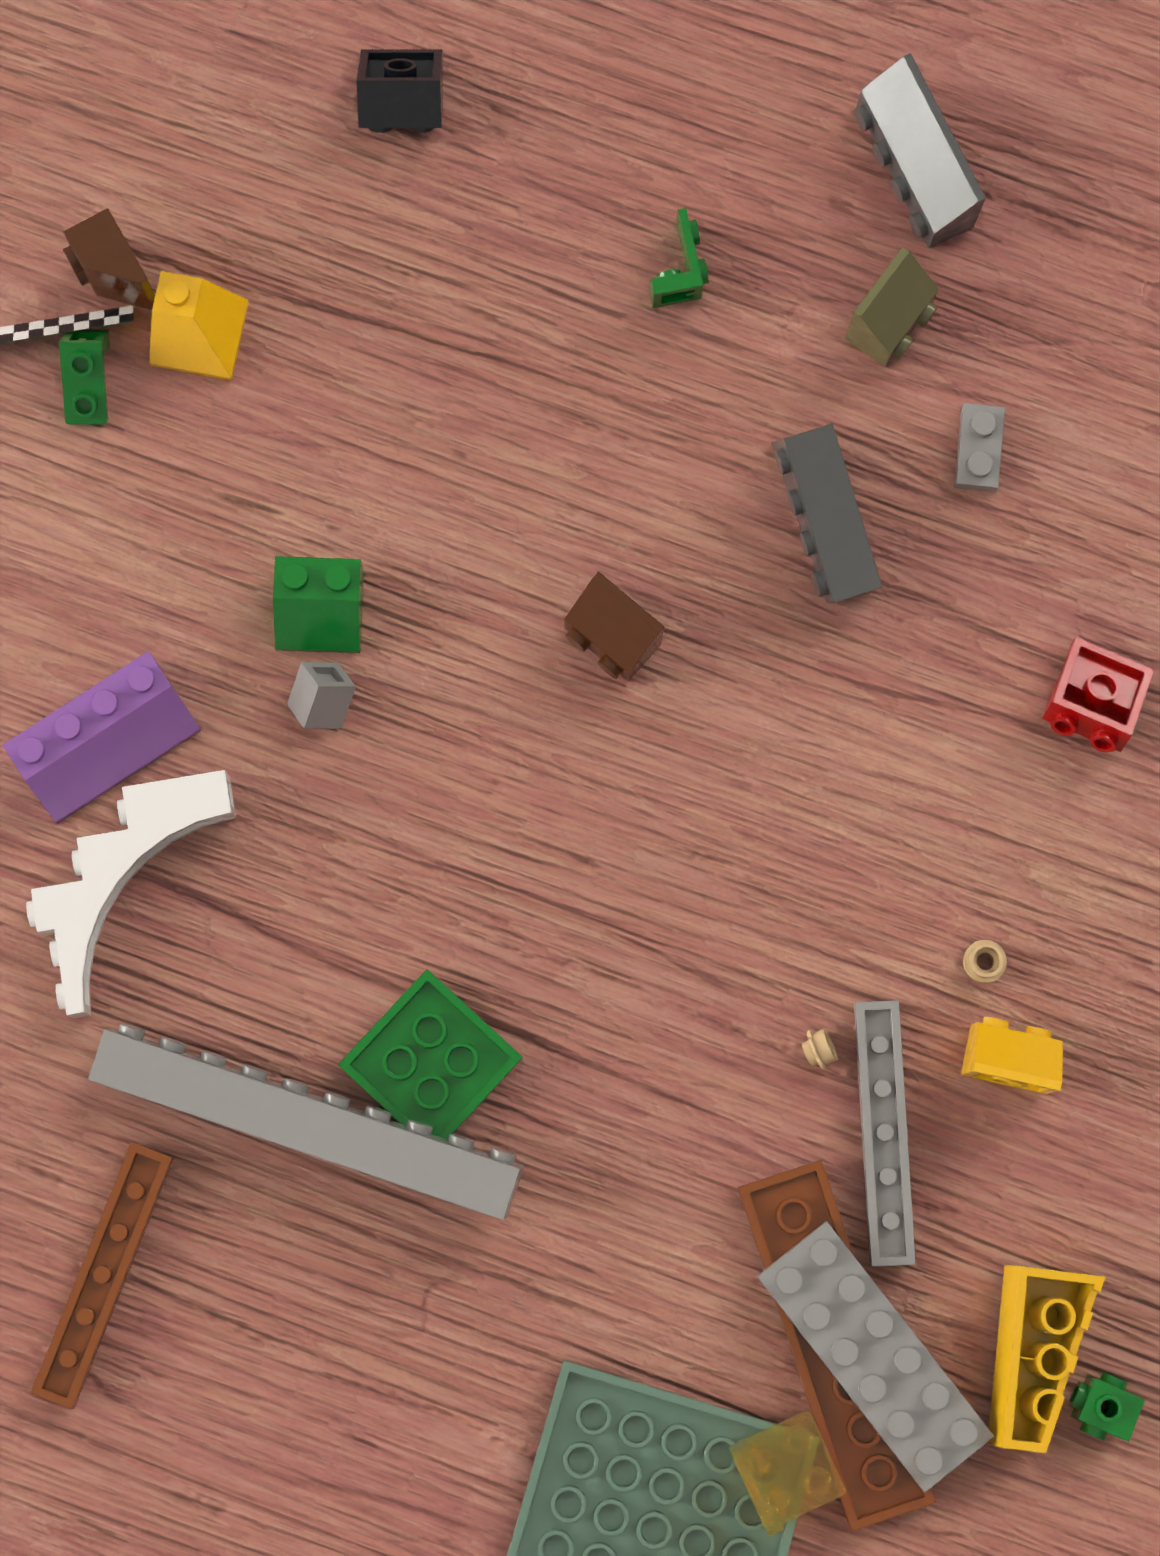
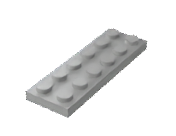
[757,1221,994,1492]

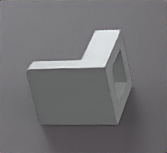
[288,662,356,729]

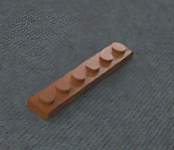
[30,1142,174,1410]

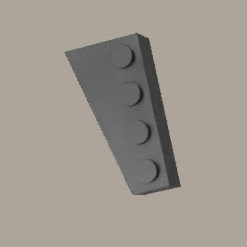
[771,423,882,603]

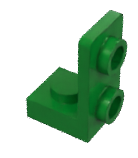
[649,208,709,308]
[59,330,110,425]

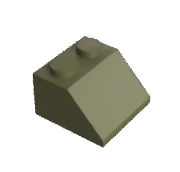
[845,247,939,367]

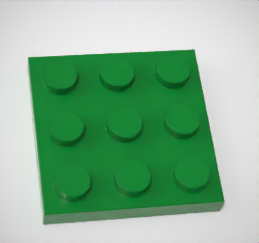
[338,969,523,1140]

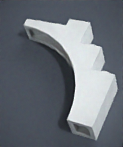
[26,770,236,1018]

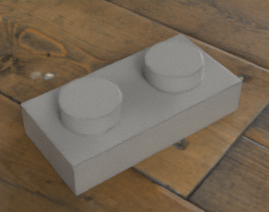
[954,403,1005,492]

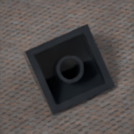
[356,49,443,133]

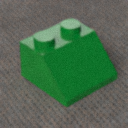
[273,556,364,653]

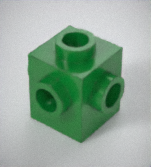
[1069,1372,1145,1442]

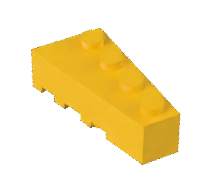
[987,1265,1105,1453]

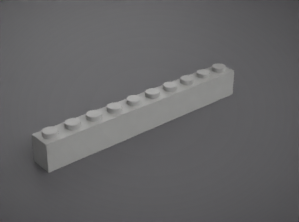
[88,1023,525,1220]

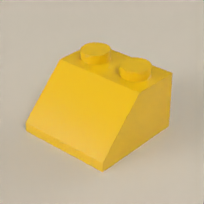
[960,1017,1063,1094]

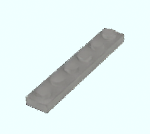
[854,1000,916,1266]

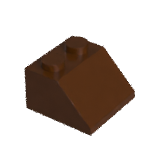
[62,208,155,310]
[564,571,664,682]

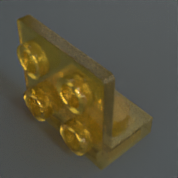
[728,1411,846,1537]

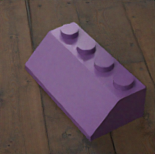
[2,651,201,824]

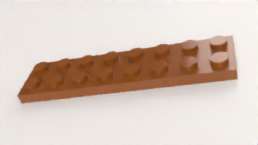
[737,1160,936,1531]

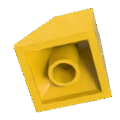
[149,271,249,381]

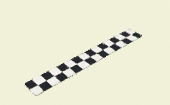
[0,306,134,343]

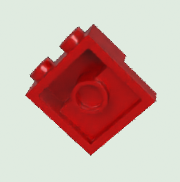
[1042,637,1154,752]

